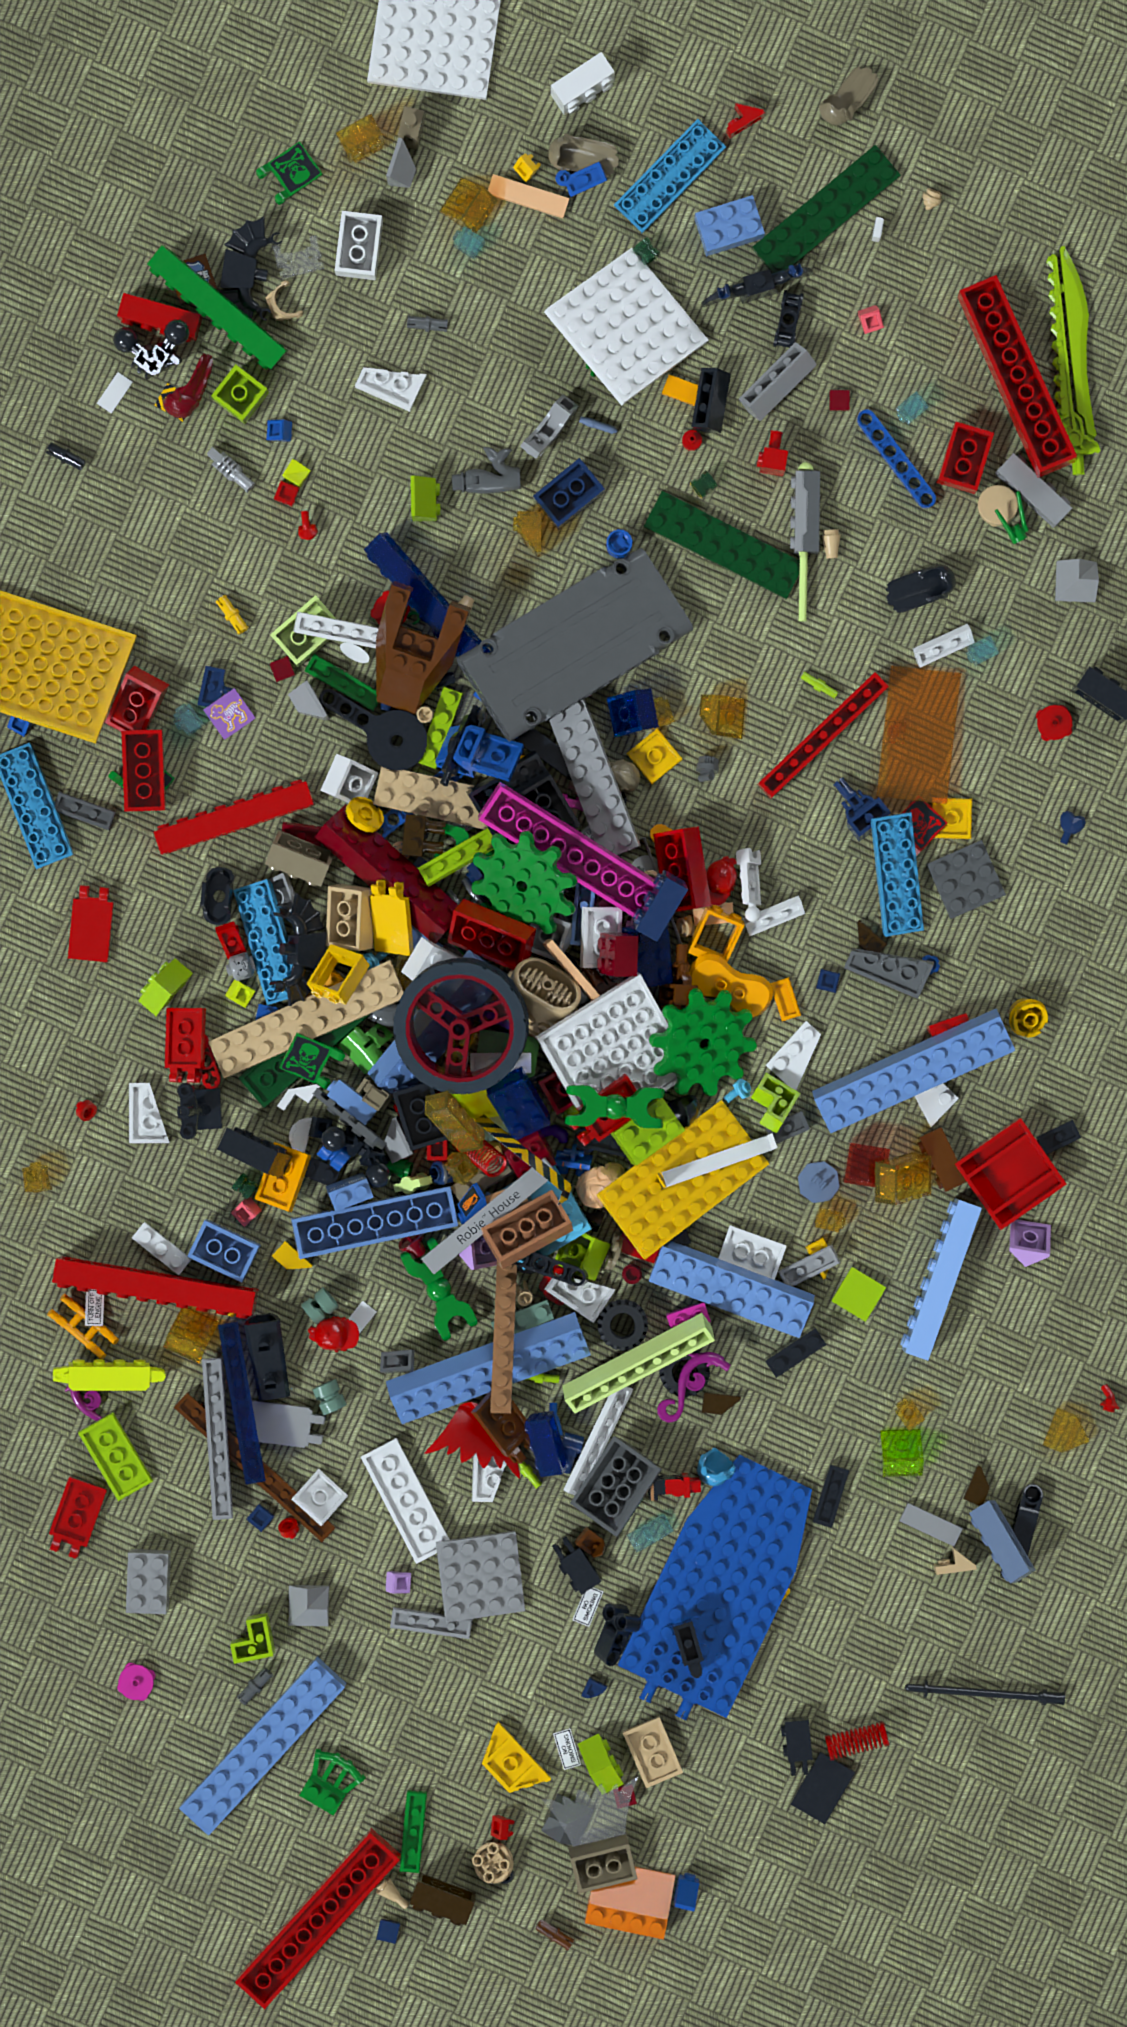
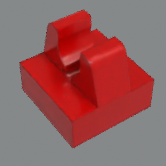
[491,1815,514,1840]

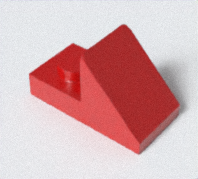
[726,103,765,139]
[215,921,247,960]

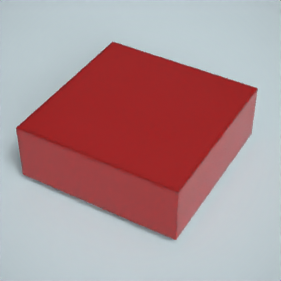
[274,481,300,507]

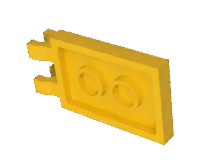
[370,880,414,956]

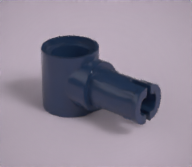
[560,1432,584,1474]

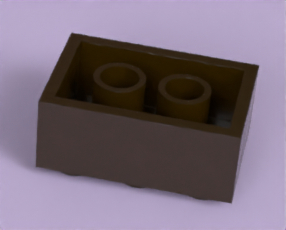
[409,1872,476,1926]

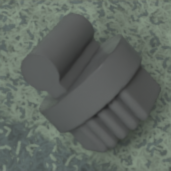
[696,755,719,782]

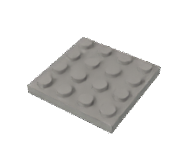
[436,1531,525,1623]

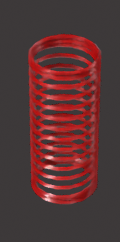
[452,1126,507,1177]
[825,1721,889,1760]

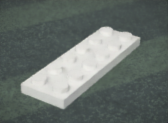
[361,1438,450,1564]

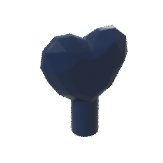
[1060,811,1086,845]

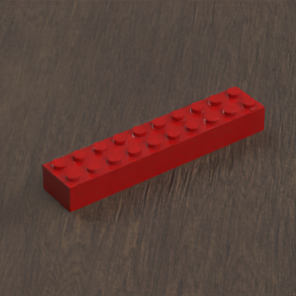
[957,275,1077,478]
[52,1256,259,1319]
[235,1828,401,2009]

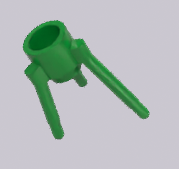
[995,491,1029,544]

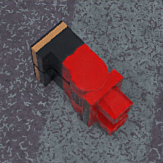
[648,1473,701,1501]

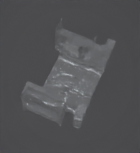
[272,235,324,279]

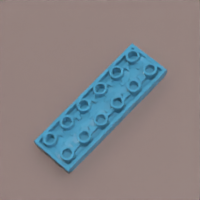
[614,119,726,233]
[0,742,73,869]
[871,812,924,937]
[233,879,293,1005]

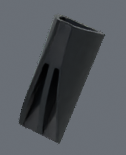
[244,1313,290,1401]

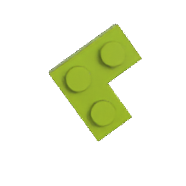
[138,958,193,1016]
[751,1073,801,1133]
[230,1613,275,1664]
[577,1733,624,1795]

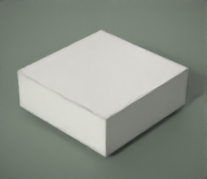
[871,217,884,242]

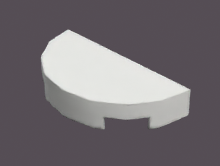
[289,1118,312,1153]

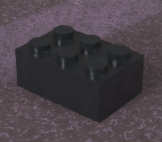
[1071,666,1127,724]
[393,1082,450,1151]
[217,1126,292,1178]

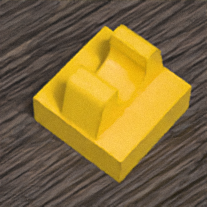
[513,153,541,182]

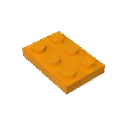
[255,1142,311,1212]

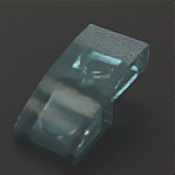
[627,1514,674,1552]

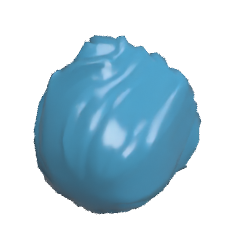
[697,1448,736,1486]

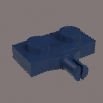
[197,666,236,707]

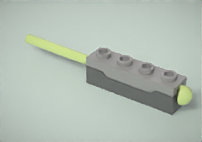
[790,462,820,622]

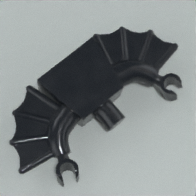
[218,217,282,321]
[269,893,327,1007]

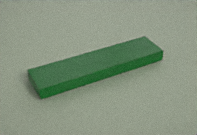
[304,654,379,712]
[400,1790,427,1873]

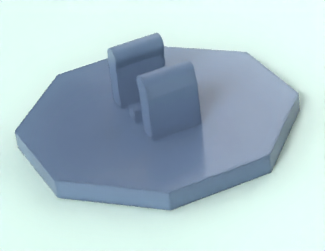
[798,1161,840,1203]

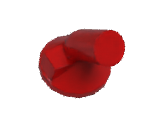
[298,511,318,540]
[1100,1384,1120,1413]

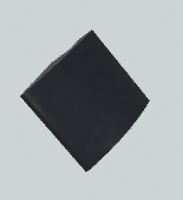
[466,750,580,844]

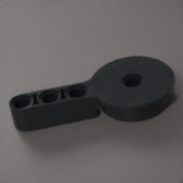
[320,689,427,771]

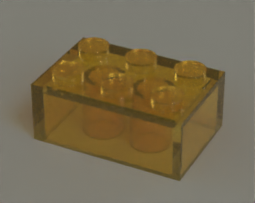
[874,1152,931,1205]

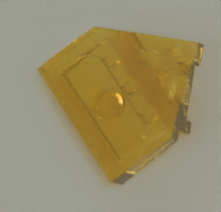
[1043,1408,1090,1453]

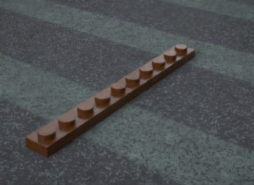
[173,1392,336,1542]

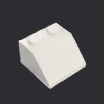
[320,754,378,803]

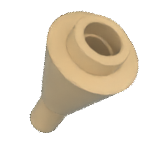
[376,1877,409,1909]

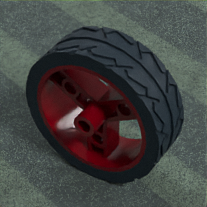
[394,958,529,1094]

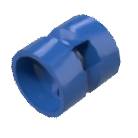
[606,529,632,559]
[317,1146,351,1172]

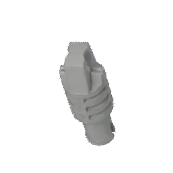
[207,447,255,493]

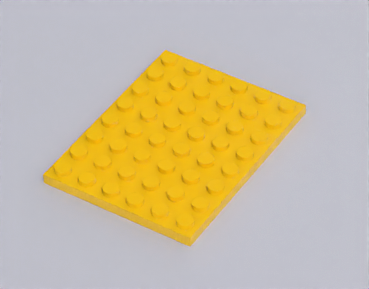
[0,590,137,744]

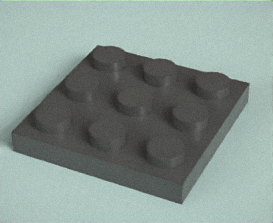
[926,840,1006,919]

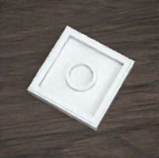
[292,1469,348,1526]

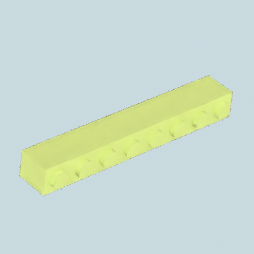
[563,1313,715,1413]

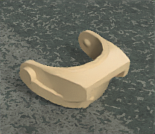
[265,280,304,321]

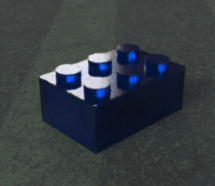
[622,924,673,987]
[486,1066,551,1140]

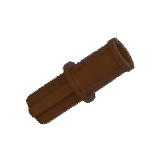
[535,1920,574,1951]

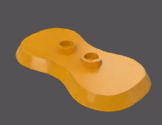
[690,954,773,1018]

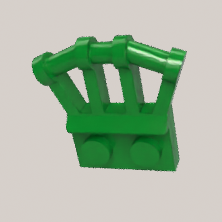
[299,1748,366,1816]

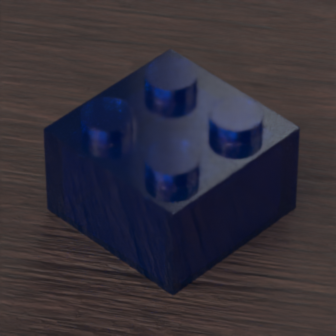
[607,688,659,737]

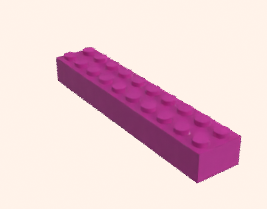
[478,782,655,917]

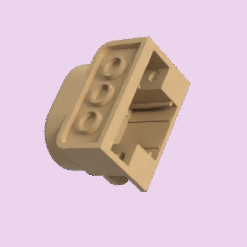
[488,958,581,1039]

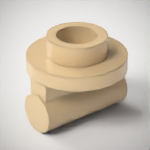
[676,915,695,938]

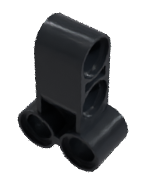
[594,1603,641,1666]

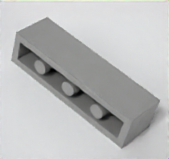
[739,342,817,421]
[995,453,1072,528]

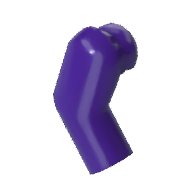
[539,1124,569,1144]

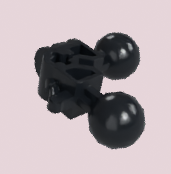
[113,319,190,380]
[321,1126,391,1188]

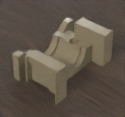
[356,1077,394,1112]

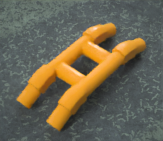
[47,1294,119,1360]

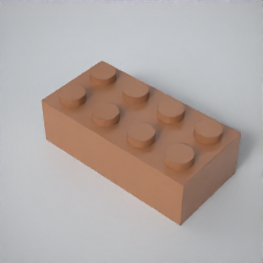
[481,1190,573,1269]

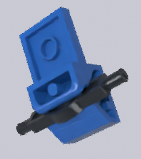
[435,705,524,786]

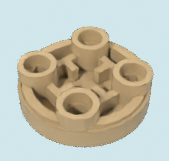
[978,485,1018,527]
[472,1842,514,1884]

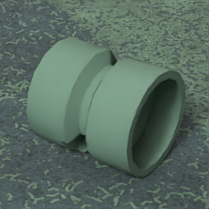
[301,1287,339,1325]
[312,1379,347,1415]

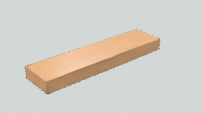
[487,174,569,219]
[543,939,600,1001]

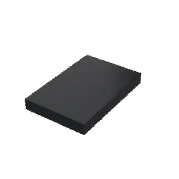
[790,1751,855,1824]

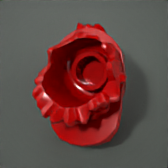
[706,856,737,906]
[308,1316,359,1352]

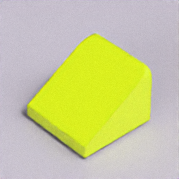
[225,979,256,1008]

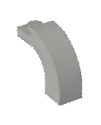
[520,394,579,459]

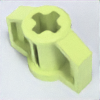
[393,1173,433,1194]

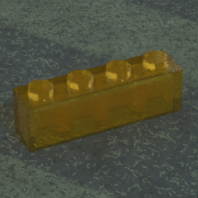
[425,1091,485,1153]

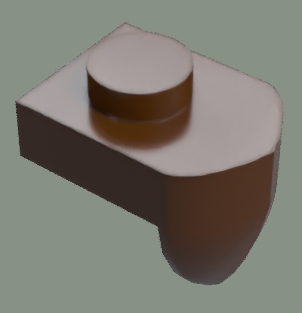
[574,1527,606,1557]

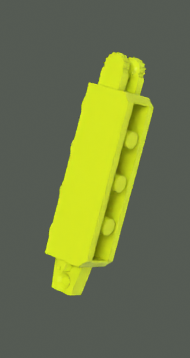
[53,1359,166,1391]

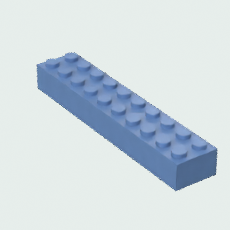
[812,1009,1016,1133]
[386,1312,591,1424]
[179,1656,346,1836]

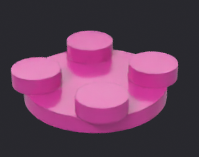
[117,1662,156,1701]

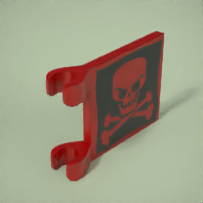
[901,795,948,856]

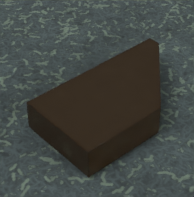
[857,920,887,953]
[702,1392,741,1415]
[963,1464,990,1506]

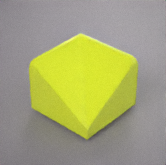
[282,459,311,488]

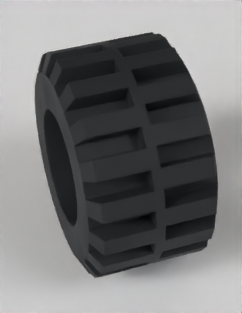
[598,1299,648,1351]
[659,1350,710,1398]

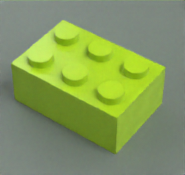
[611,1098,685,1166]

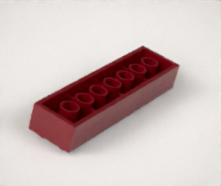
[315,804,458,944]

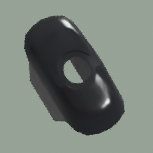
[200,867,234,925]

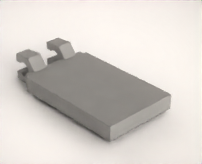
[245,1400,326,1448]

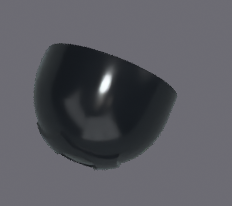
[668,1095,700,1128]

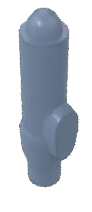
[579,416,618,434]

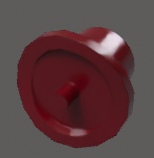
[398,1233,427,1259]

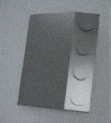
[570,1436,662,1537]

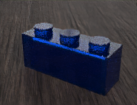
[524,1411,569,1477]

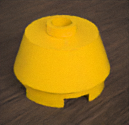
[1009,998,1048,1038]

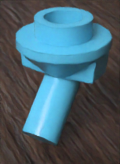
[363,952,390,970]
[723,1079,751,1103]

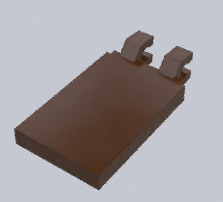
[472,1391,539,1464]

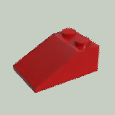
[105,666,169,731]

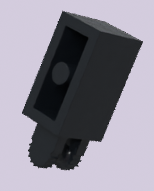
[552,1536,602,1595]
[672,1619,704,1679]
[781,1716,813,1776]

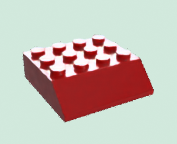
[955,1117,1067,1230]

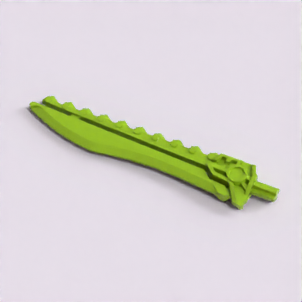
[1046,246,1101,476]

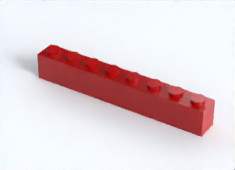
[757,672,889,799]
[153,779,315,855]

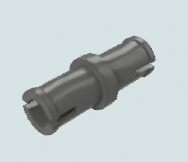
[407,315,448,332]
[237,1667,273,1705]

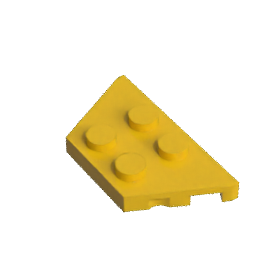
[482,1721,551,1793]

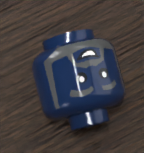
[429,1158,460,1186]

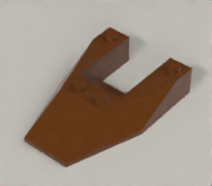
[376,581,471,715]

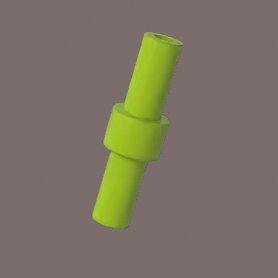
[801,671,838,699]
[526,1373,560,1384]
[517,1461,542,1489]

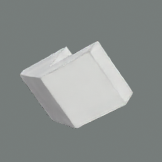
[277,1084,320,1111]

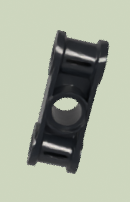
[773,290,804,348]

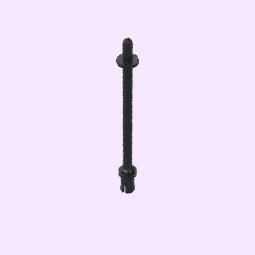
[905,1680,1065,1705]

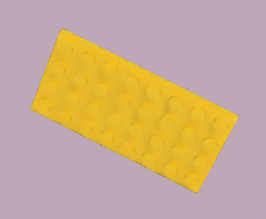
[596,1100,769,1260]

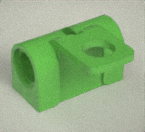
[338,1023,393,1074]

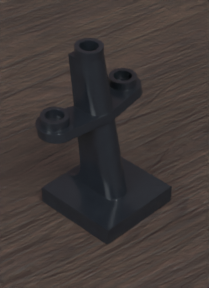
[177,1083,223,1140]

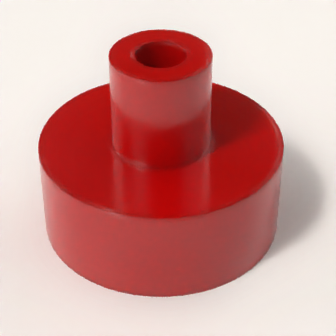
[682,430,702,451]
[76,1100,97,1121]
[278,1518,300,1539]

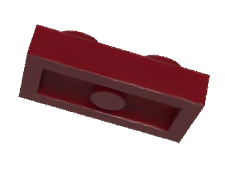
[282,822,322,847]

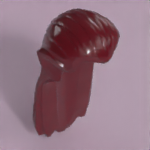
[162,353,213,418]

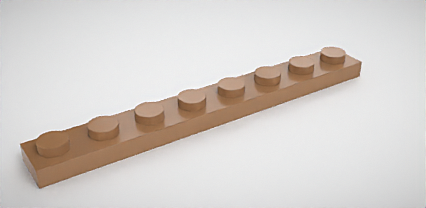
[490,1261,517,1414]

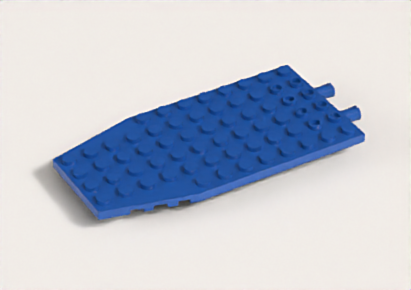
[617,1454,812,1721]

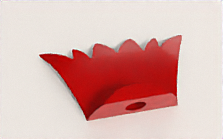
[424,1402,520,1479]

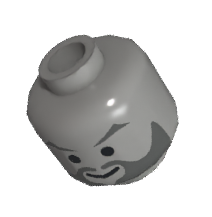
[226,952,257,981]

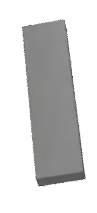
[390,1607,472,1639]

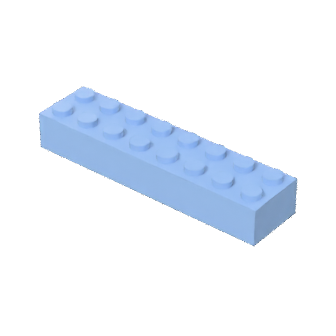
[900,1198,982,1361]

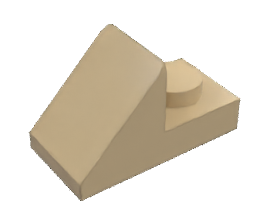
[934,1546,977,1575]

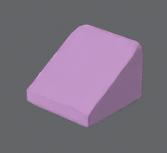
[386,1571,411,1594]

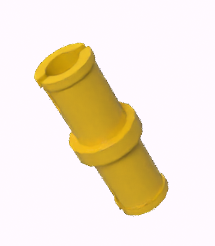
[216,595,249,635]

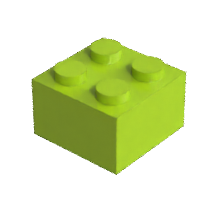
[211,364,269,424]

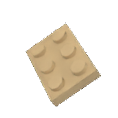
[622,1716,683,1788]

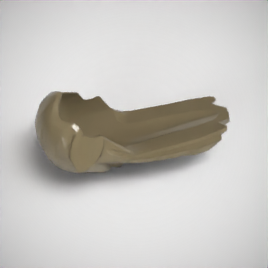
[819,66,879,126]
[548,133,619,177]
[568,758,640,797]

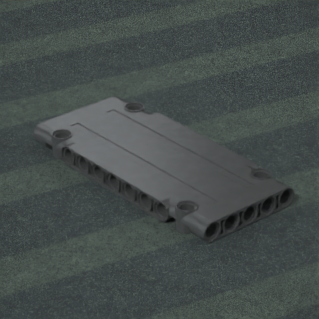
[456,548,693,742]

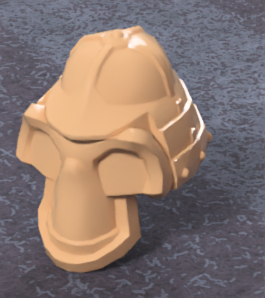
[575,1162,625,1209]

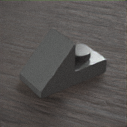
[380,1350,415,1374]

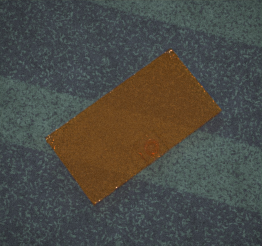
[876,665,961,805]

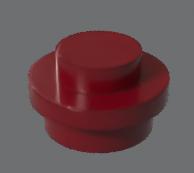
[622,1264,642,1284]

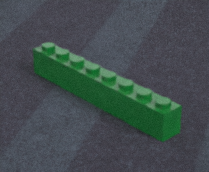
[147,245,289,370]

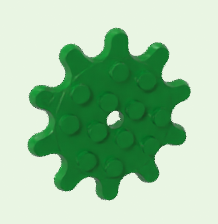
[471,831,577,934]
[649,988,757,1096]

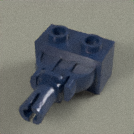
[833,777,891,842]

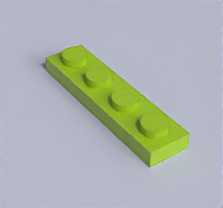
[418,687,463,770]
[418,828,494,887]

